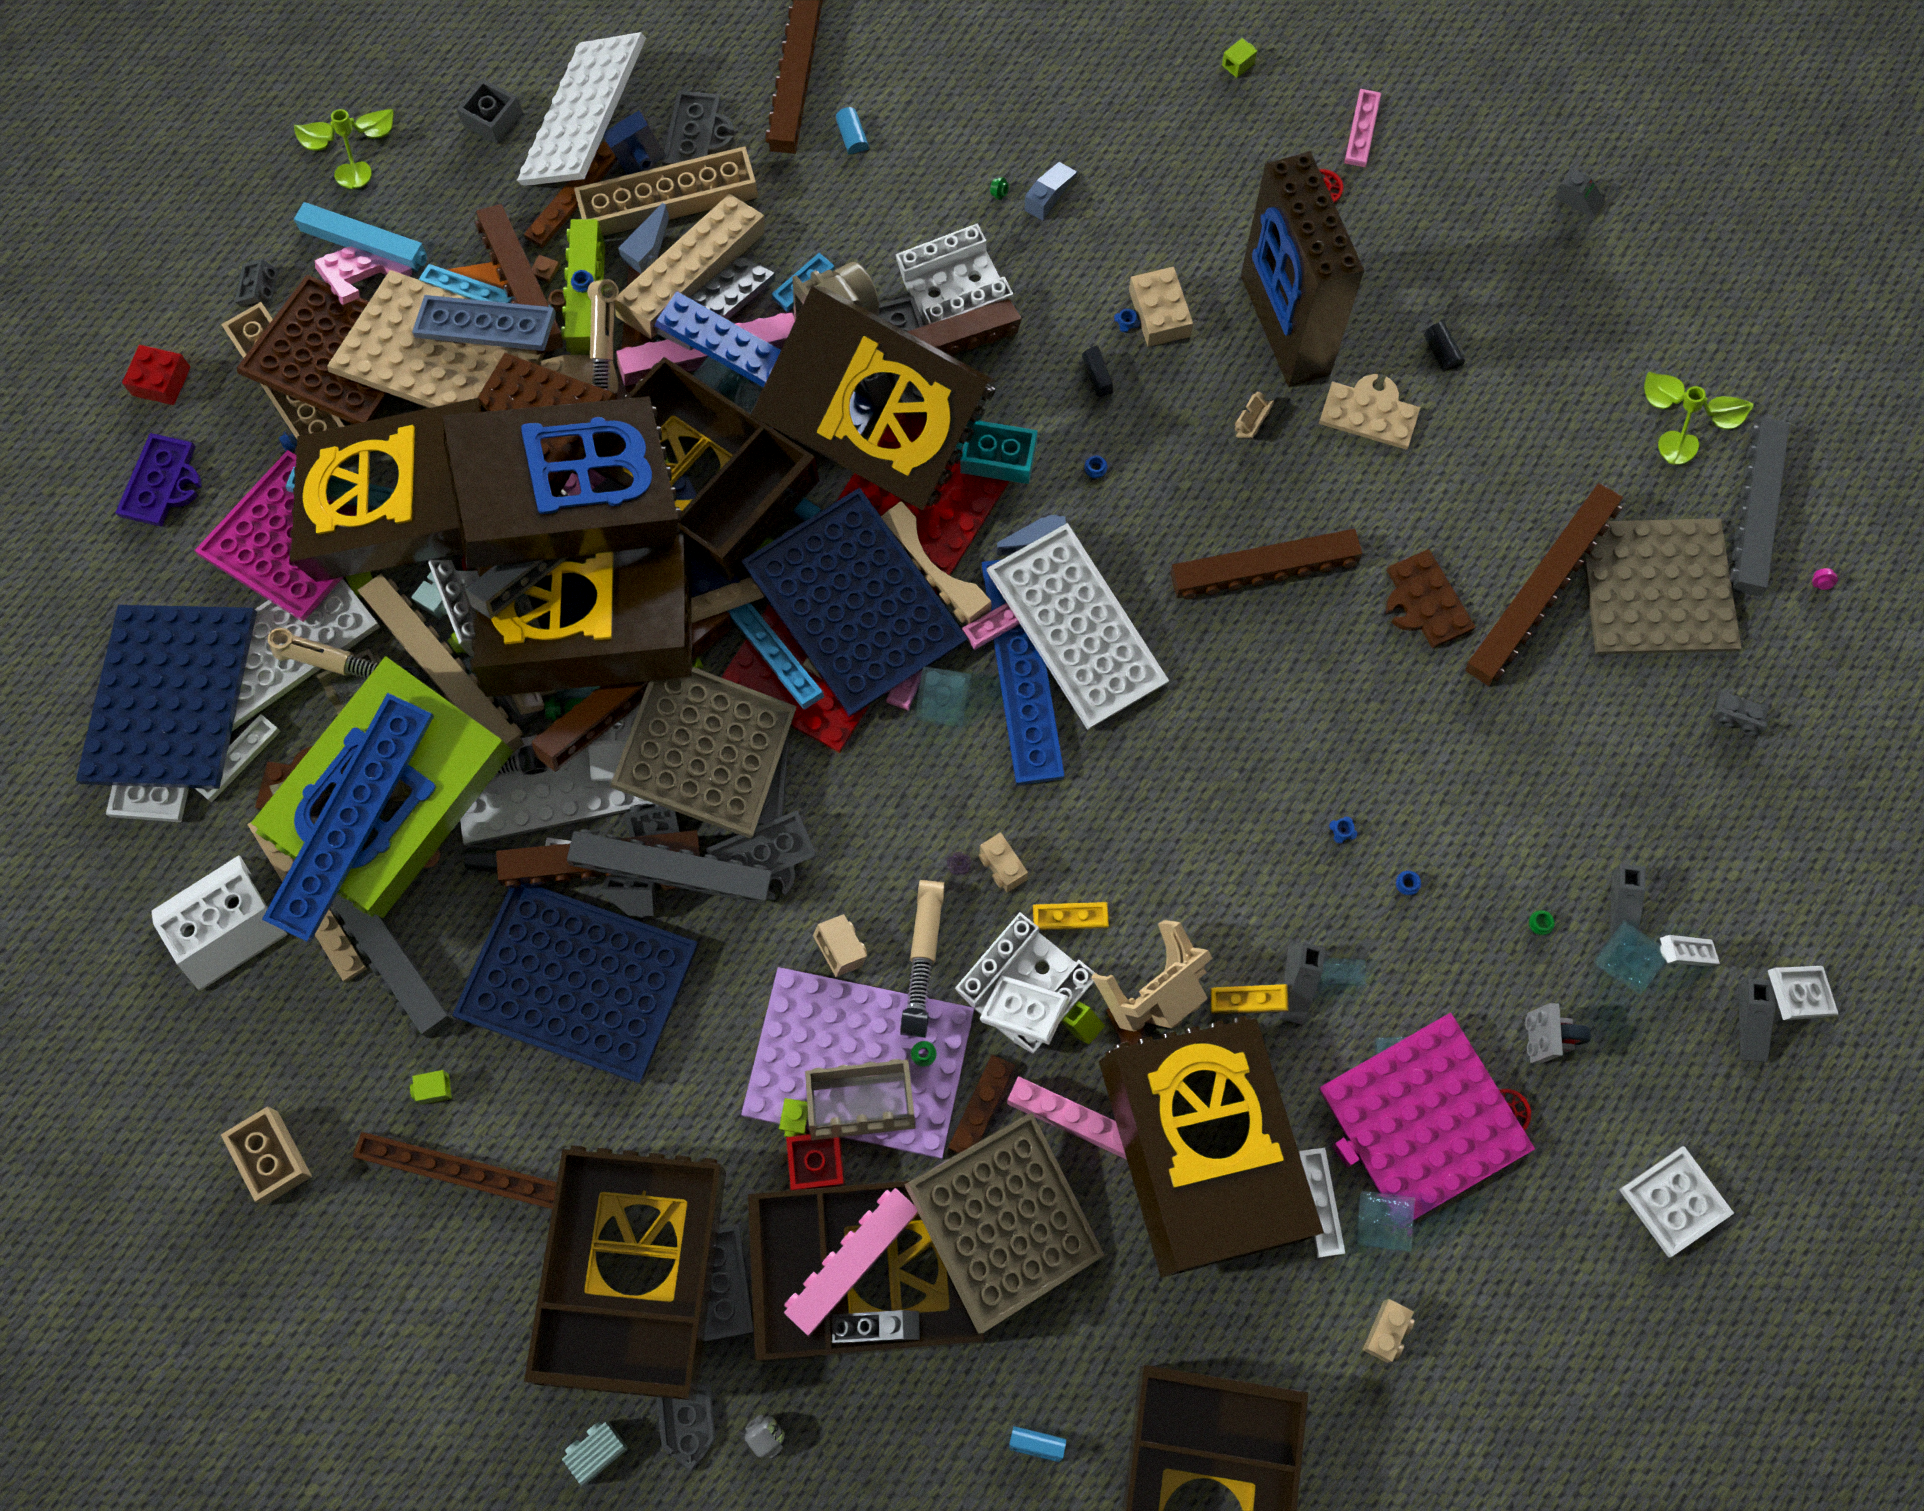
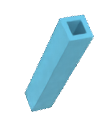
[294,202,427,272]

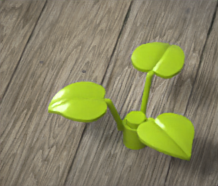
[294,109,394,189]
[1644,372,1754,465]

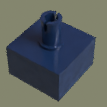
[603,110,666,175]

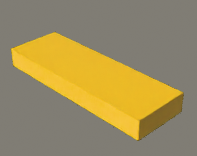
[1033,902,1109,930]
[1211,984,1289,1014]

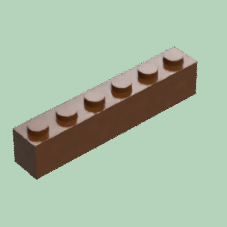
[907,299,1022,356]

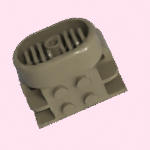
[792,261,879,320]

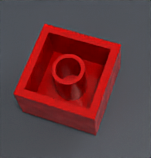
[122,344,191,405]
[786,1134,845,1191]

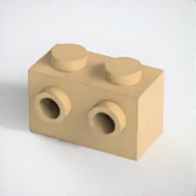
[979,832,1028,892]
[813,914,867,977]
[1363,1299,1415,1363]

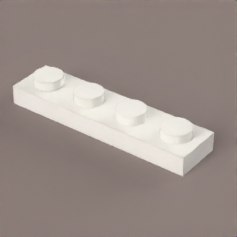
[195,714,281,802]
[1660,935,1720,967]
[1299,1148,1345,1258]

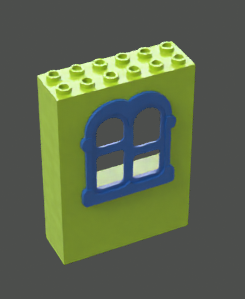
[251,656,514,918]

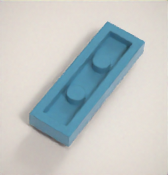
[771,253,835,312]

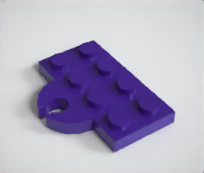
[115,433,202,527]

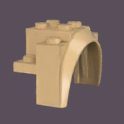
[1091,920,1213,1031]

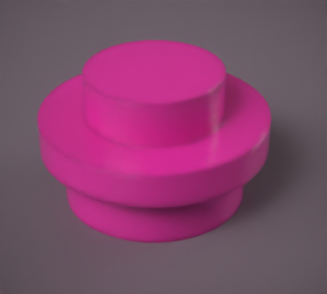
[1812,568,1838,590]

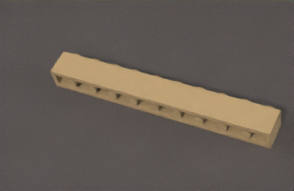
[358,574,524,753]

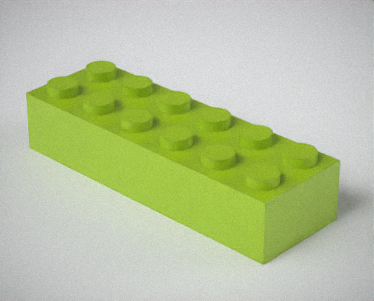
[561,219,605,355]

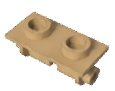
[1235,392,1274,438]

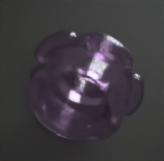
[947,852,971,875]

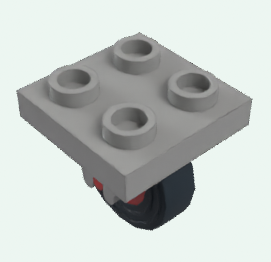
[1525,1003,1591,1064]

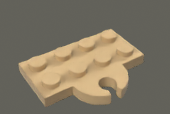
[1319,374,1421,450]

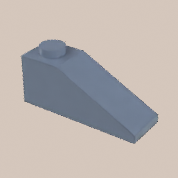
[1025,162,1077,220]
[618,203,669,274]
[997,515,1066,556]

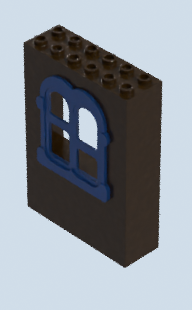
[1241,151,1364,387]
[443,397,681,569]

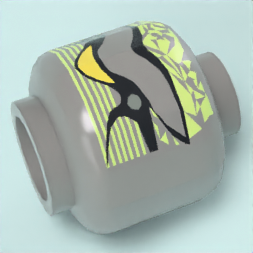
[744,1415,785,1458]

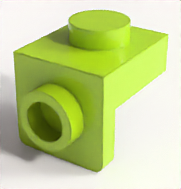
[779,1098,808,1137]

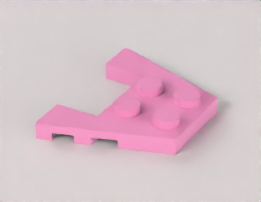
[315,246,412,305]

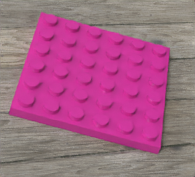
[194,450,374,622]
[1318,1012,1535,1227]

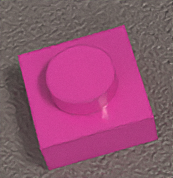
[1332,1138,1360,1168]

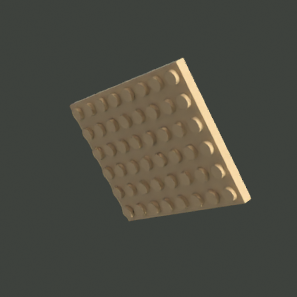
[327,270,545,408]

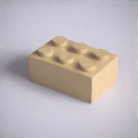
[1129,267,1193,347]
[221,1106,312,1205]

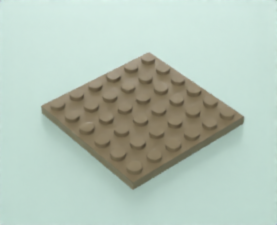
[1583,519,1742,655]
[610,667,797,839]
[904,1113,1104,1334]

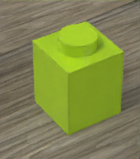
[1222,38,1257,78]
[1061,1001,1105,1045]
[410,1070,452,1105]

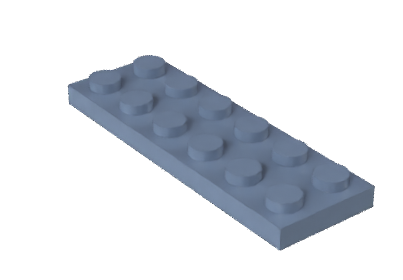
[412,295,556,351]

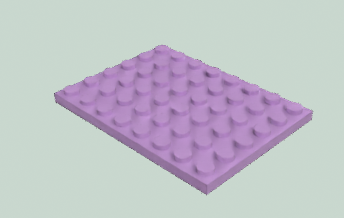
[741,967,974,1159]

